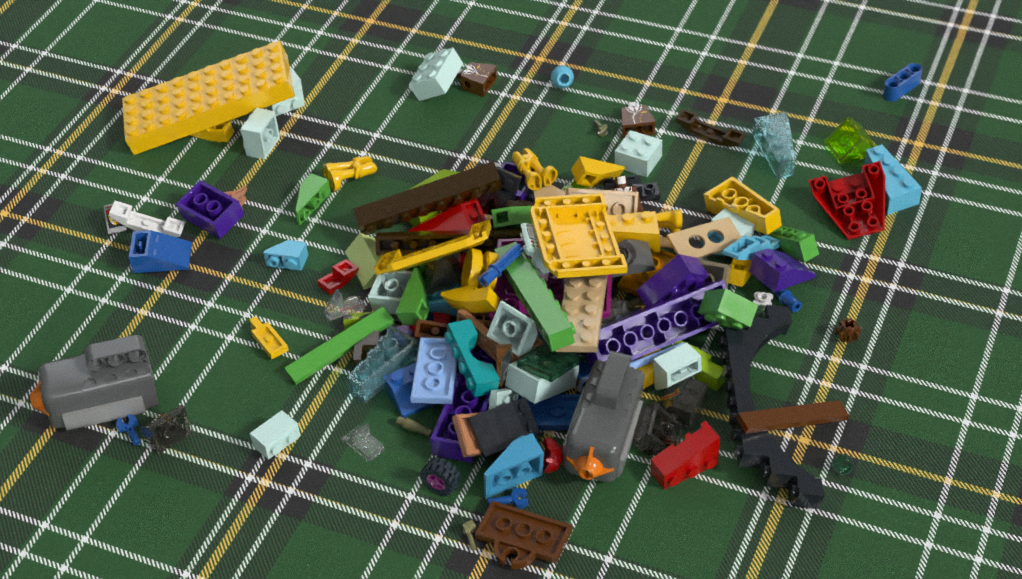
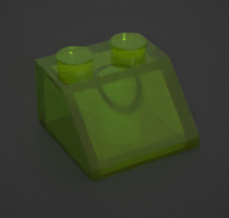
[823,116,877,164]

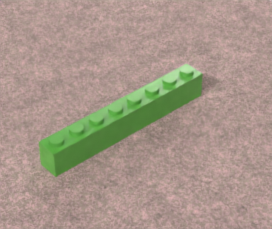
[494,242,576,351]

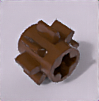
[836,318,861,343]

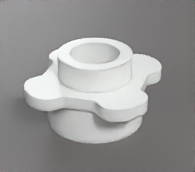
[753,292,773,310]

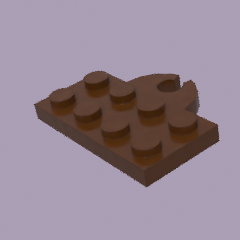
[475,500,573,569]

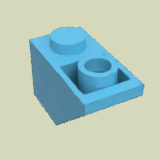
[264,240,308,271]

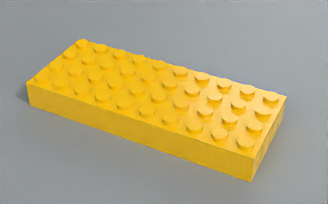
[122,41,295,155]

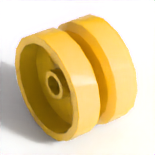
[461,248,499,290]

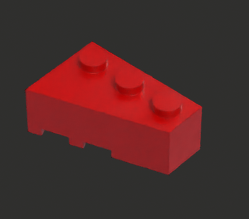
[651,420,720,490]

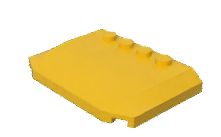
[530,193,628,278]
[374,220,492,275]

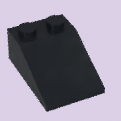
[467,398,542,458]

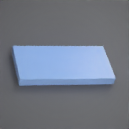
[410,337,458,404]

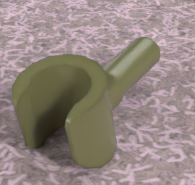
[594,120,608,137]
[463,520,477,551]

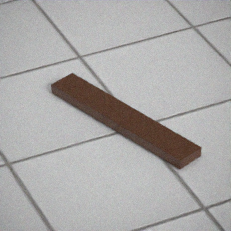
[736,400,850,434]

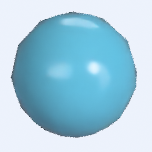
[551,65,574,89]

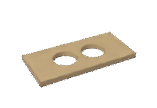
[667,217,741,259]

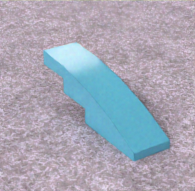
[722,234,780,260]

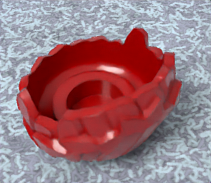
[542,437,563,473]

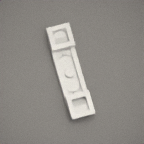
[109,201,185,237]

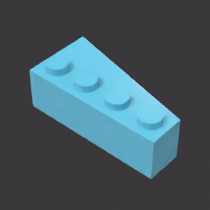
[864,144,922,215]

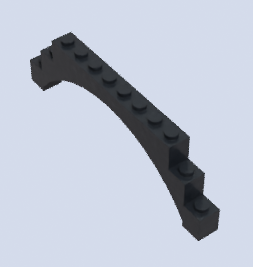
[718,305,825,509]

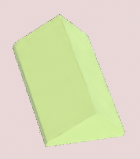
[345,233,381,290]

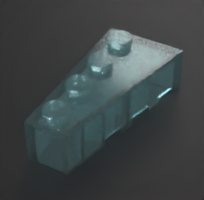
[753,112,796,179]
[347,325,419,403]

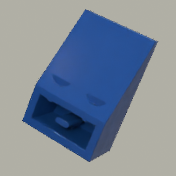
[129,230,192,273]

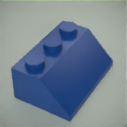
[384,363,436,418]

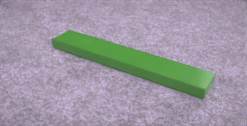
[284,306,395,385]

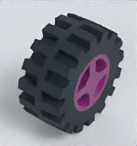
[420,457,461,496]

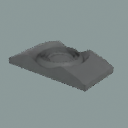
[612,239,655,277]

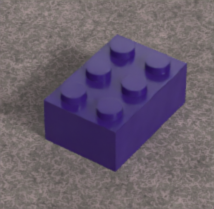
[176,180,244,239]
[636,254,709,307]

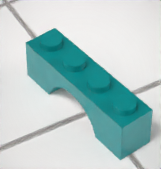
[444,319,500,397]

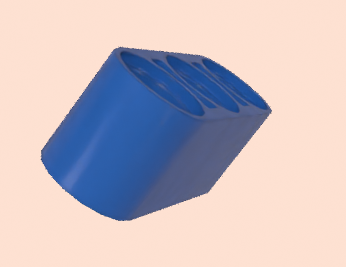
[883,63,922,102]

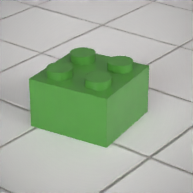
[698,288,758,330]

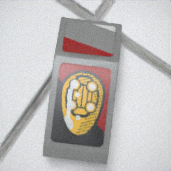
[104,202,127,234]

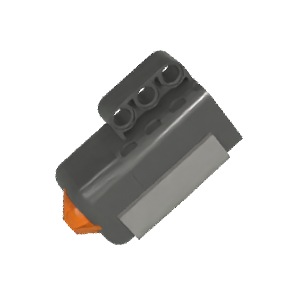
[30,335,160,431]
[562,351,645,483]

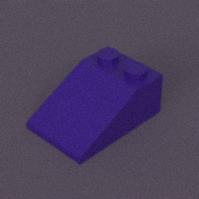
[749,248,816,292]

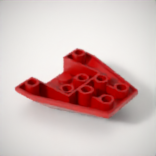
[808,161,886,240]
[408,198,486,260]

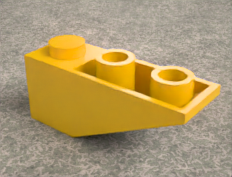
[571,156,625,187]

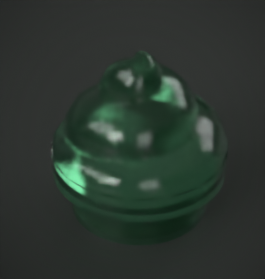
[832,454,854,475]

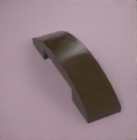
[675,108,746,147]

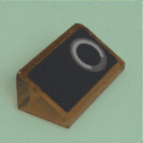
[496,344,512,387]

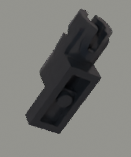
[603,175,660,202]

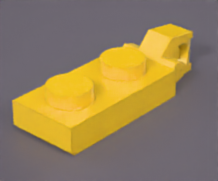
[249,316,289,359]

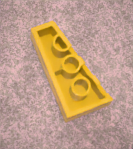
[704,176,782,235]
[608,211,660,252]

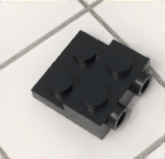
[477,166,522,209]

